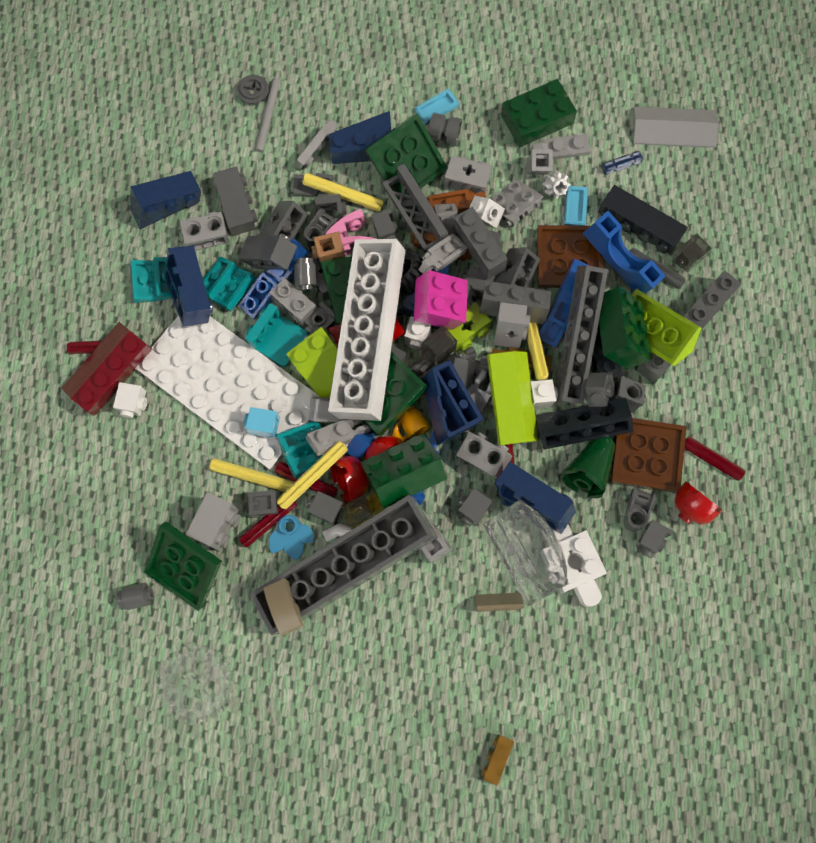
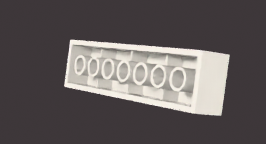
[328,239,405,421]

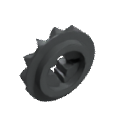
[237,75,269,105]

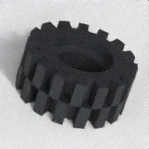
[400,252,423,294]

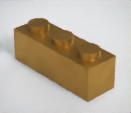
[481,735,514,786]

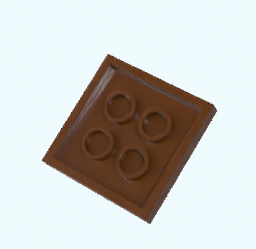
[537,225,603,288]
[610,418,687,493]

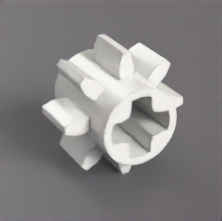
[542,170,570,199]

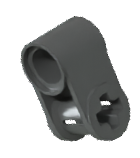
[304,208,340,250]
[623,486,657,532]

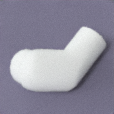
[322,523,354,542]

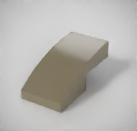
[263,578,303,636]

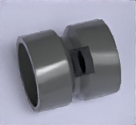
[428,112,462,146]

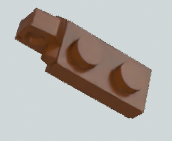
[427,189,486,214]

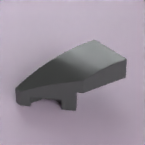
[292,173,334,197]

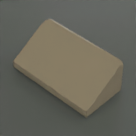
[475,593,524,612]

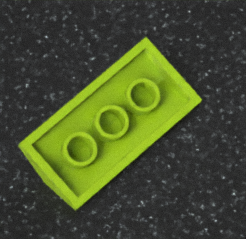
[632,289,701,366]
[487,351,539,445]

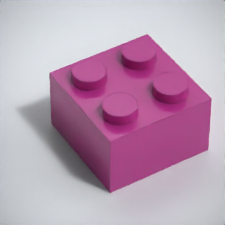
[414,270,468,330]

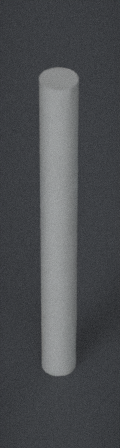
[255,78,281,153]

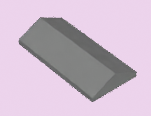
[633,107,719,148]

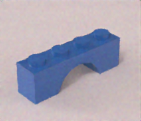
[582,211,666,294]

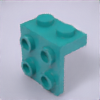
[245,303,308,367]

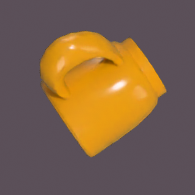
[392,406,430,442]

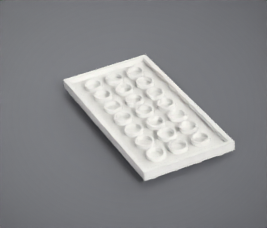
[136,316,319,470]

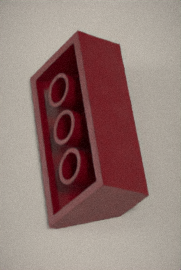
[62,322,152,415]

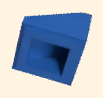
[347,433,375,459]

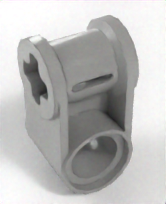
[309,397,347,422]

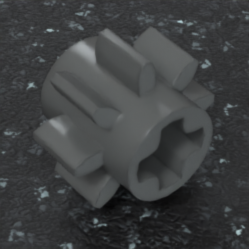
[473,355,490,384]

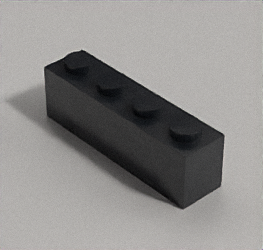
[598,184,688,255]

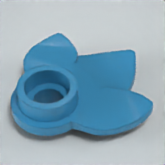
[269,515,314,560]

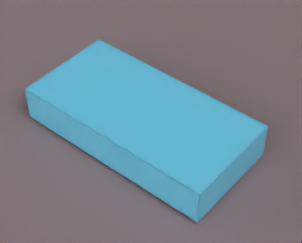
[414,88,460,126]
[564,186,588,226]

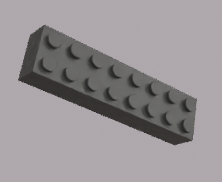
[249,495,438,635]

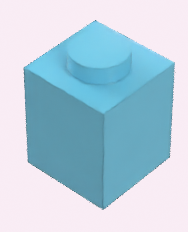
[244,407,280,439]

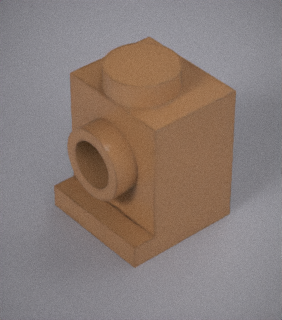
[311,231,345,263]

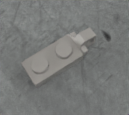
[531,134,591,160]
[418,233,468,274]

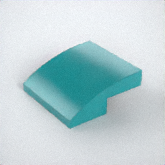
[203,256,256,311]
[130,257,172,303]
[276,421,323,479]

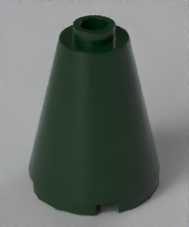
[562,437,615,499]

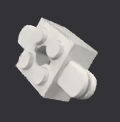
[541,525,607,607]

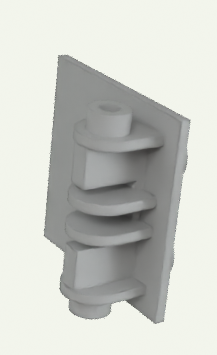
[491,179,543,227]

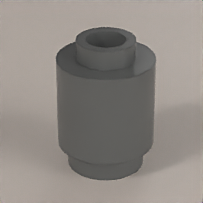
[294,258,317,290]
[116,583,154,610]

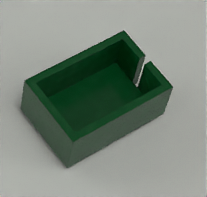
[501,78,577,148]
[599,286,651,370]
[361,433,447,509]

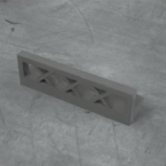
[382,164,448,253]

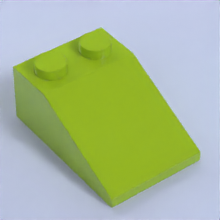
[286,327,338,399]

